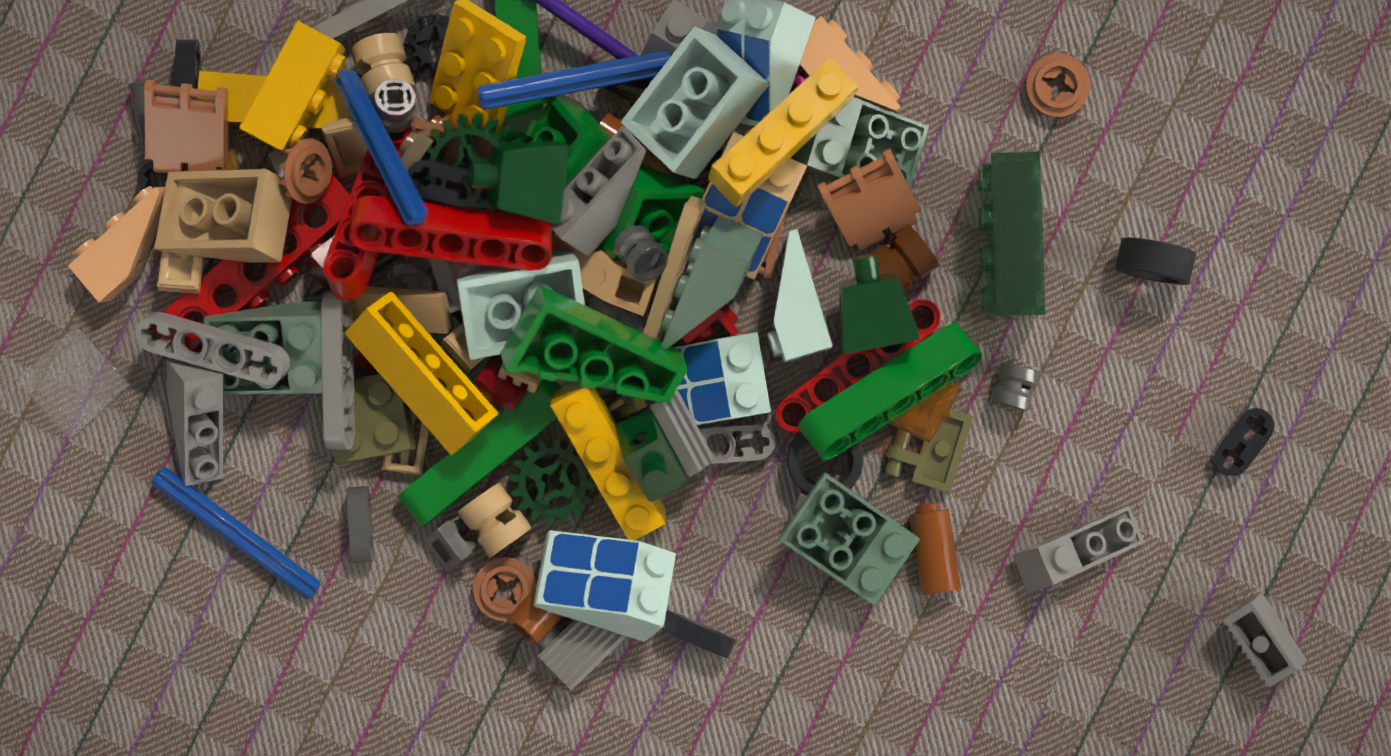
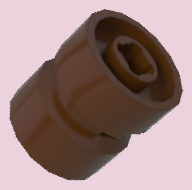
[869,225,939,292]

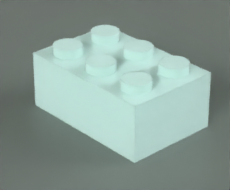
[621,26,770,179]

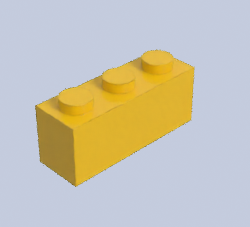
[239,20,346,154]

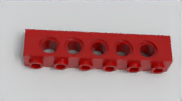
[149,173,350,353]

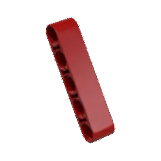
[323,125,414,301]
[349,196,552,271]
[775,299,941,433]

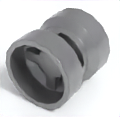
[374,79,416,133]
[614,225,668,281]
[990,362,1040,411]

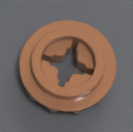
[1025,53,1090,118]
[278,138,332,204]
[473,557,537,622]

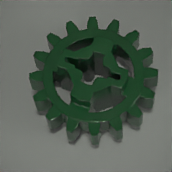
[509,438,597,526]

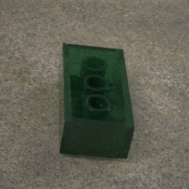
[976,152,1045,320]

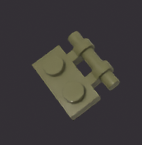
[884,401,974,493]

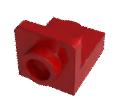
[682,304,740,344]

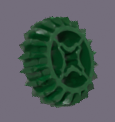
[418,113,522,212]

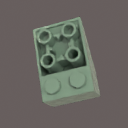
[790,97,929,188]
[660,215,764,349]
[204,302,323,395]
[778,472,920,606]

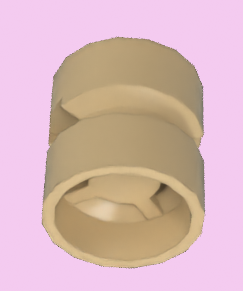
[350,33,416,106]
[458,482,532,558]

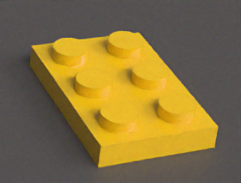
[429,0,527,133]

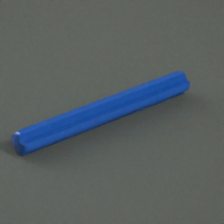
[477,50,671,110]
[335,69,428,226]
[151,467,321,599]

